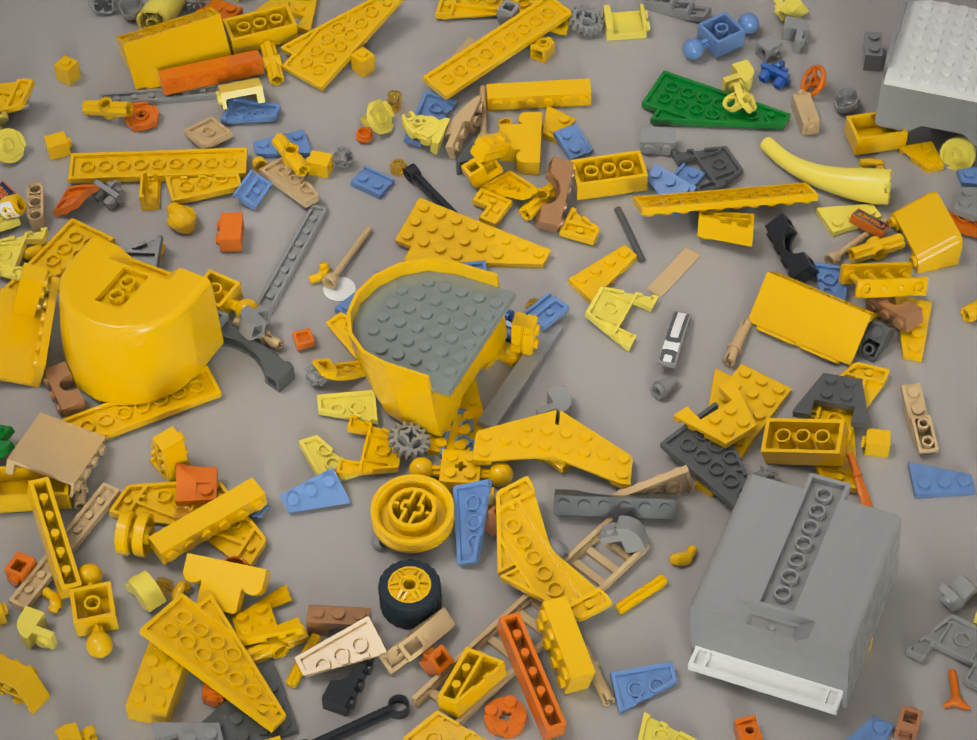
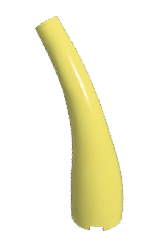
[136,0,186,29]
[760,137,892,205]

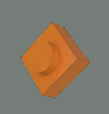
[292,328,315,351]

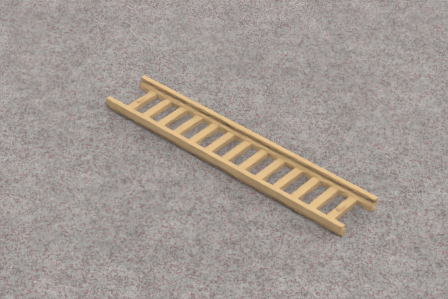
[411,517,650,725]

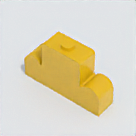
[498,112,543,175]
[183,553,271,615]

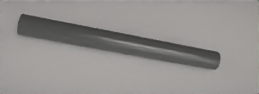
[614,206,646,263]

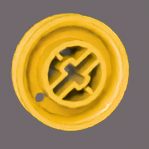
[370,474,455,553]

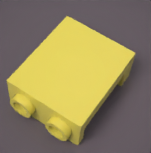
[603,4,650,41]
[216,78,265,110]

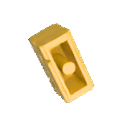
[470,131,512,163]
[510,312,541,356]

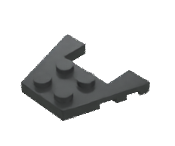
[671,146,743,191]
[793,373,869,429]

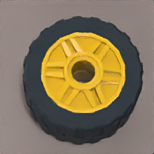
[378,559,442,630]

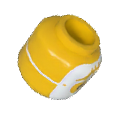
[0,194,26,219]

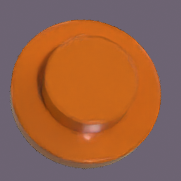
[356,127,373,143]

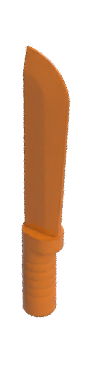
[846,453,873,507]

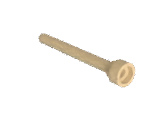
[477,85,488,137]
[824,217,888,265]
[322,226,372,289]

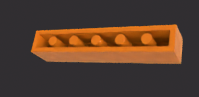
[158,50,264,95]
[497,612,567,740]

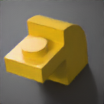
[461,157,504,188]

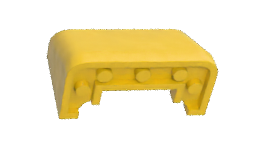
[888,191,963,274]

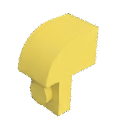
[773,0,809,23]
[722,59,754,93]
[124,570,167,612]
[17,606,58,650]

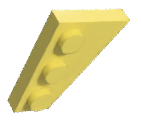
[815,204,882,237]
[299,435,358,482]

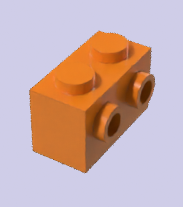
[216,212,244,252]

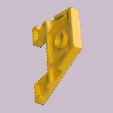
[253,0,318,34]
[673,379,757,449]
[336,414,402,477]
[232,585,304,646]
[403,710,488,740]

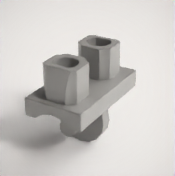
[91,179,125,210]

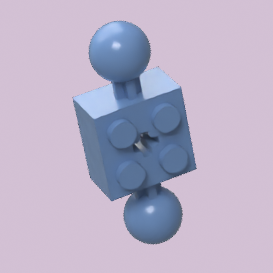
[682,11,759,60]

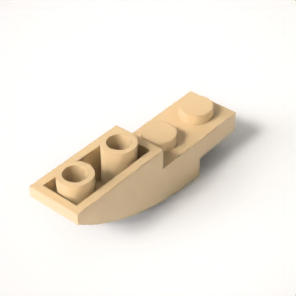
[445,96,486,159]
[900,383,939,454]
[378,607,456,674]

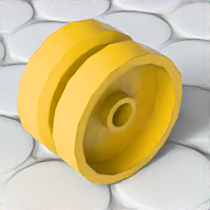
[114,510,155,558]

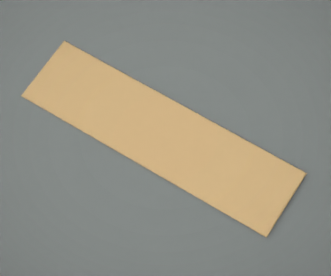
[647,247,701,297]

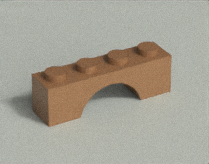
[534,156,575,233]

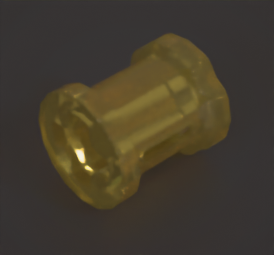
[387,90,402,113]

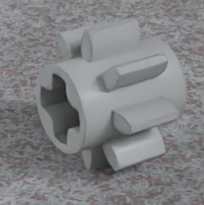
[185,0,206,13]
[332,146,354,168]
[305,364,328,387]
[754,465,779,481]

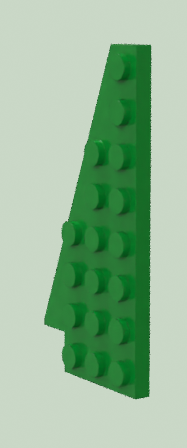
[642,70,791,130]

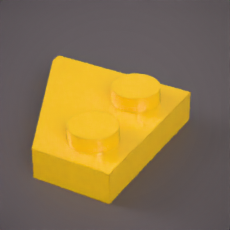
[542,106,576,144]
[899,141,944,173]
[559,207,600,246]

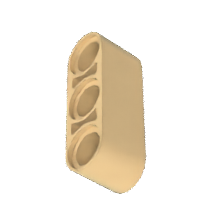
[27,182,46,232]

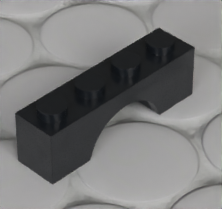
[765,213,819,283]
[322,657,378,717]

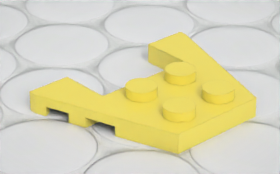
[0,227,49,281]
[585,286,659,352]

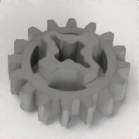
[568,4,605,37]
[387,421,431,460]

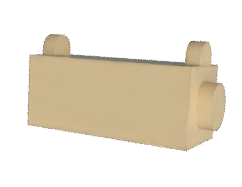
[791,89,820,136]

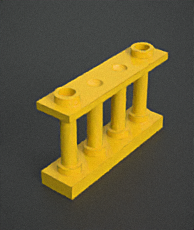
[839,262,928,298]

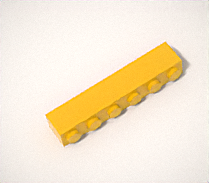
[486,78,592,111]
[27,477,82,600]
[148,477,267,565]

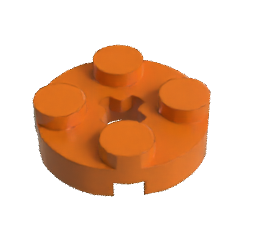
[124,101,159,132]
[484,695,527,739]

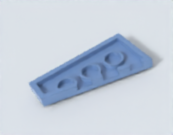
[404,90,458,148]
[453,479,492,566]

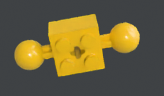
[204,269,259,319]
[409,449,513,496]
[69,563,119,658]

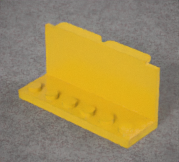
[115,7,231,90]
[748,272,879,366]
[0,276,60,388]

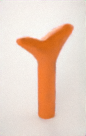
[943,669,971,710]

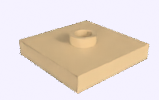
[184,116,233,149]

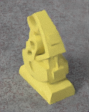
[401,111,450,155]

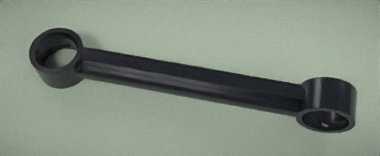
[403,163,458,213]
[302,694,410,740]

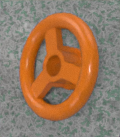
[800,65,826,97]

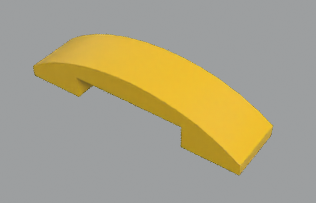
[312,358,365,381]

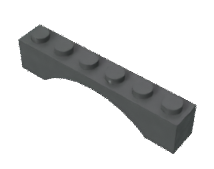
[221,322,295,393]
[554,489,676,519]

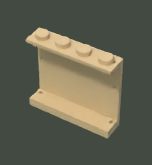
[5,412,107,498]

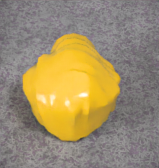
[167,202,197,234]

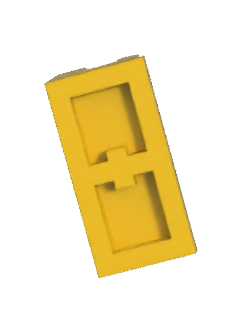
[139,171,161,211]

